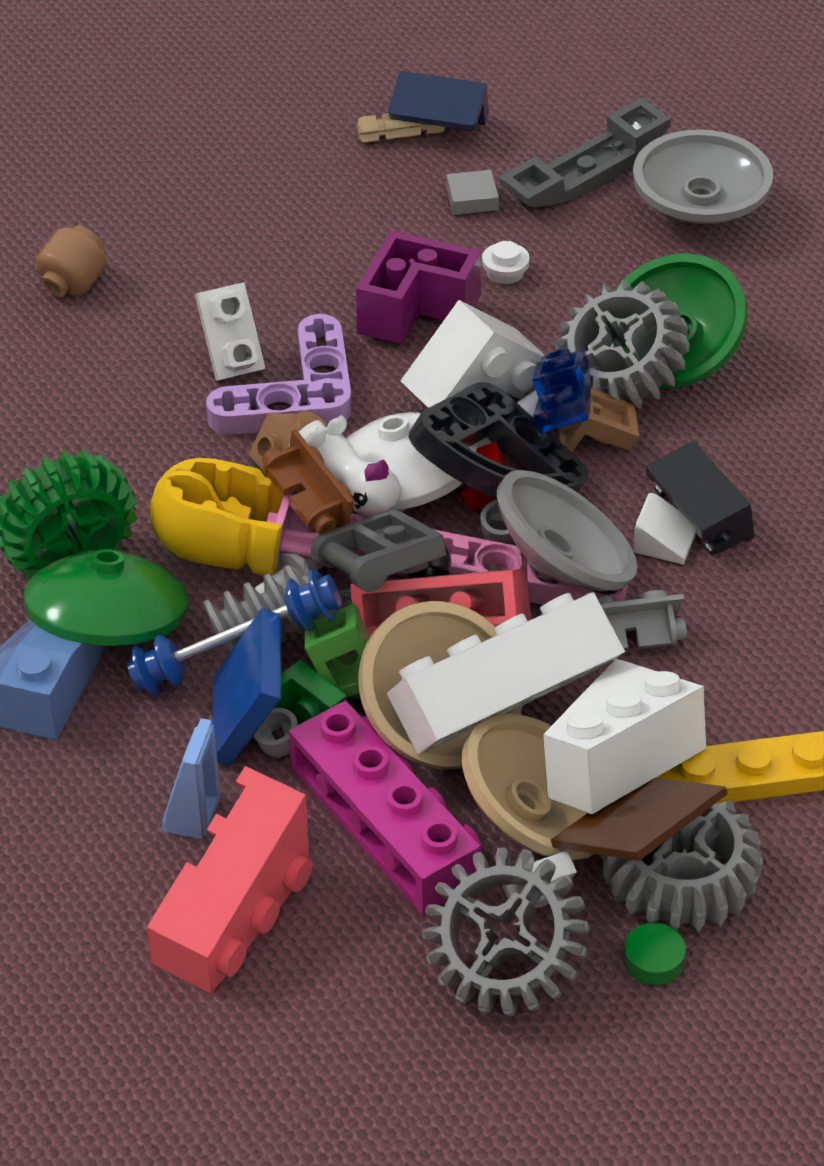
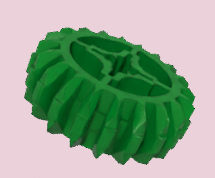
[0,449,138,579]

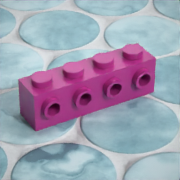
[289,700,483,916]

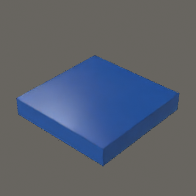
[212,608,281,766]

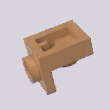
[555,384,639,452]

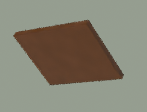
[550,778,728,861]

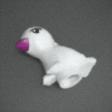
[288,415,401,517]

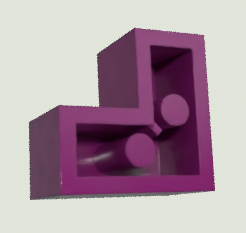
[356,230,481,344]

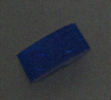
[532,348,591,434]

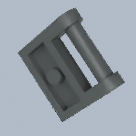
[311,509,446,592]

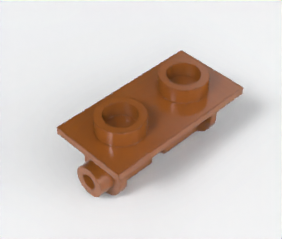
[262,429,354,535]

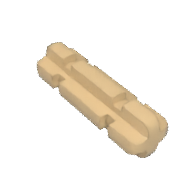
[357,113,445,143]

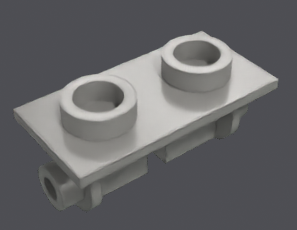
[597,590,687,651]

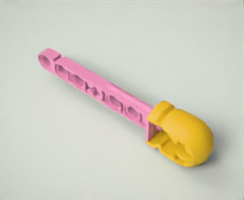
[150,458,628,605]

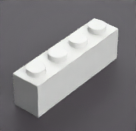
[386,592,625,755]

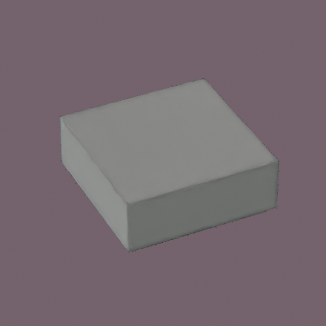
[446,170,499,215]

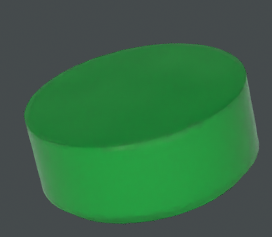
[624,923,686,985]

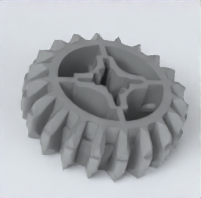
[555,280,690,409]
[601,800,763,934]
[423,848,590,1016]

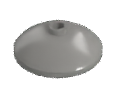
[633,129,773,224]
[497,470,637,591]

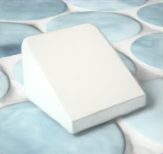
[633,492,697,565]

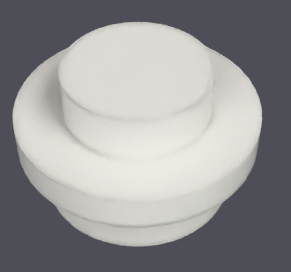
[482,241,529,284]

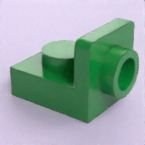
[274,660,347,724]

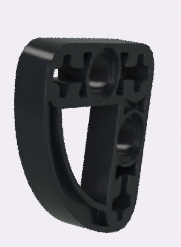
[408,382,589,499]

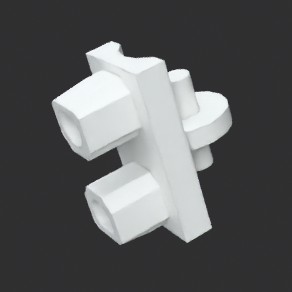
[195,282,266,381]

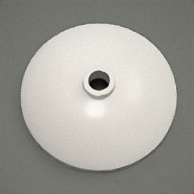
[346,412,478,510]

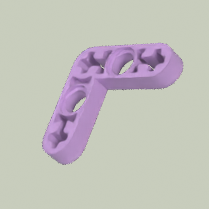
[206,314,352,435]

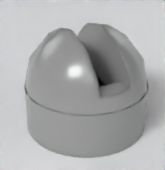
[481,500,514,544]
[254,708,299,759]

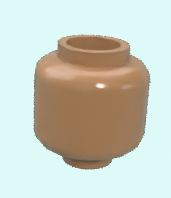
[35,225,107,297]

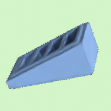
[162,718,221,839]

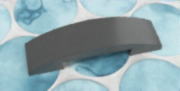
[499,97,671,207]

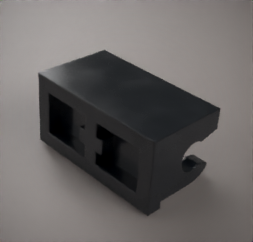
[645,441,755,555]

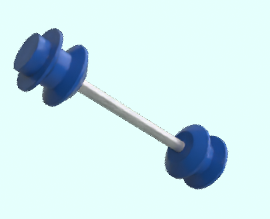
[127,569,342,696]

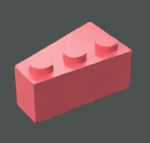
[350,568,531,636]
[147,766,313,994]

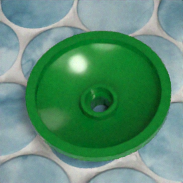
[614,253,748,389]
[24,549,188,646]

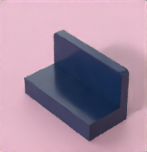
[388,71,489,131]

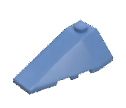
[0,619,106,740]

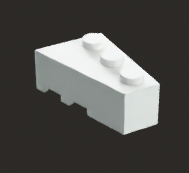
[543,659,706,814]

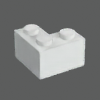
[401,300,550,408]

